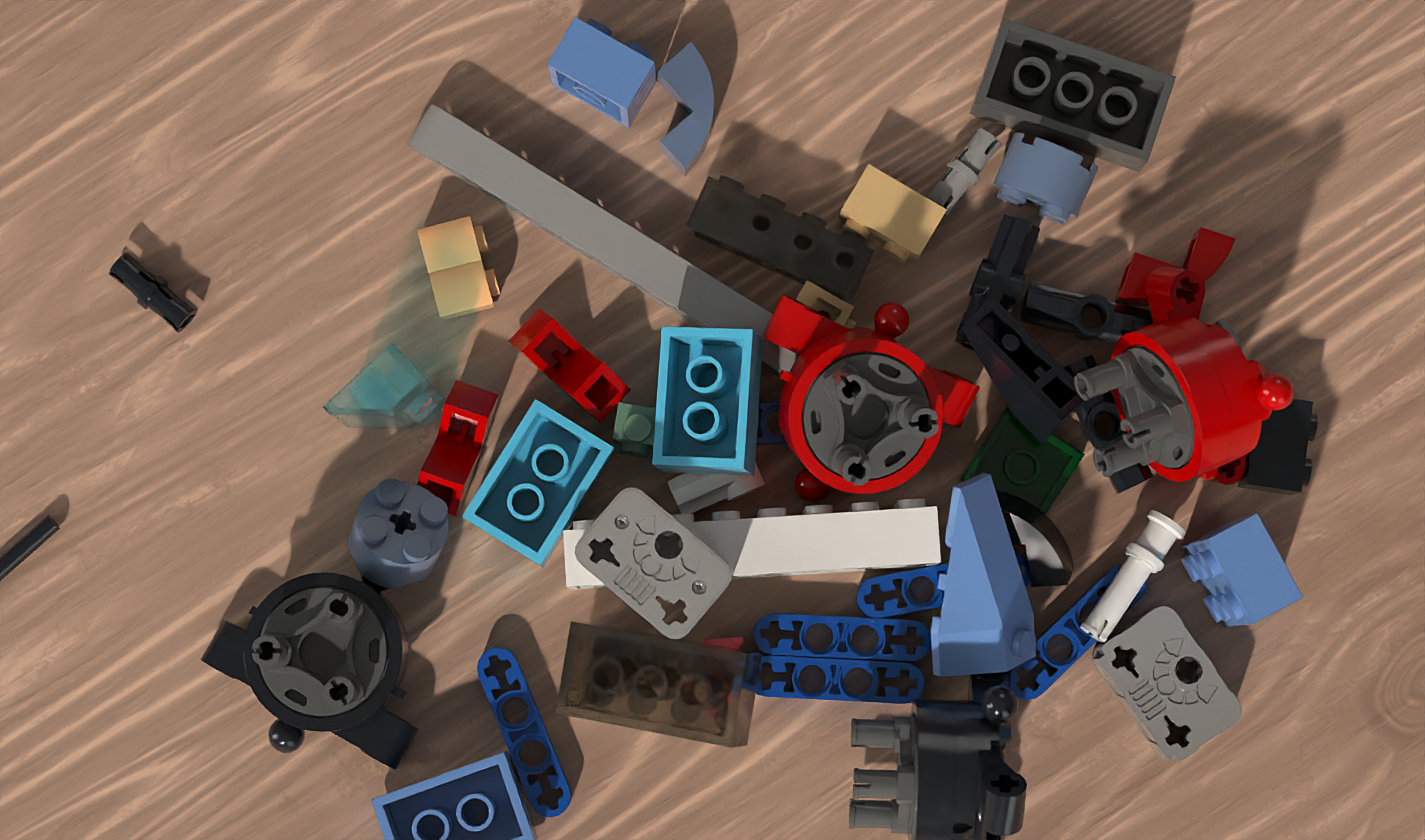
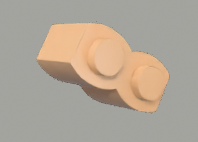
[417,216,500,321]

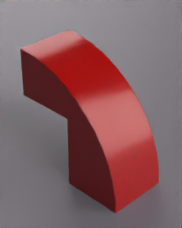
[1114,227,1236,306]
[509,308,631,423]
[417,380,499,517]

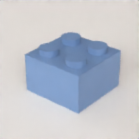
[547,17,656,128]

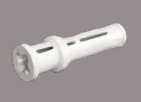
[1080,510,1186,643]

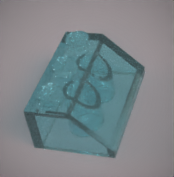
[323,343,444,429]

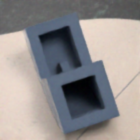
[657,42,714,176]

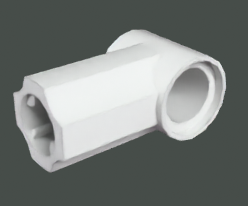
[667,462,765,514]

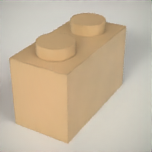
[839,164,947,263]

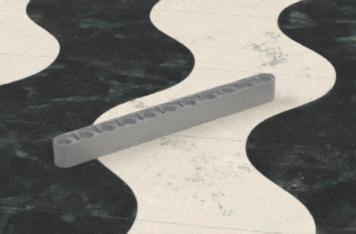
[407,104,800,376]

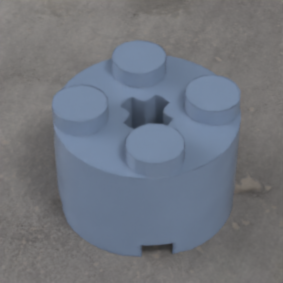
[993,132,1099,225]
[348,479,449,589]

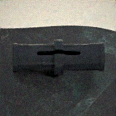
[109,252,197,333]

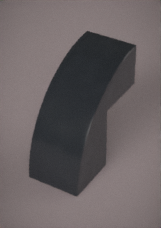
[996,490,1074,587]

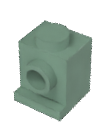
[612,402,656,459]

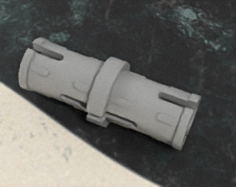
[926,127,1002,216]

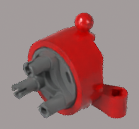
[1074,267,1294,485]
[762,294,980,502]

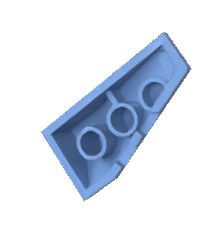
[931,473,1036,677]

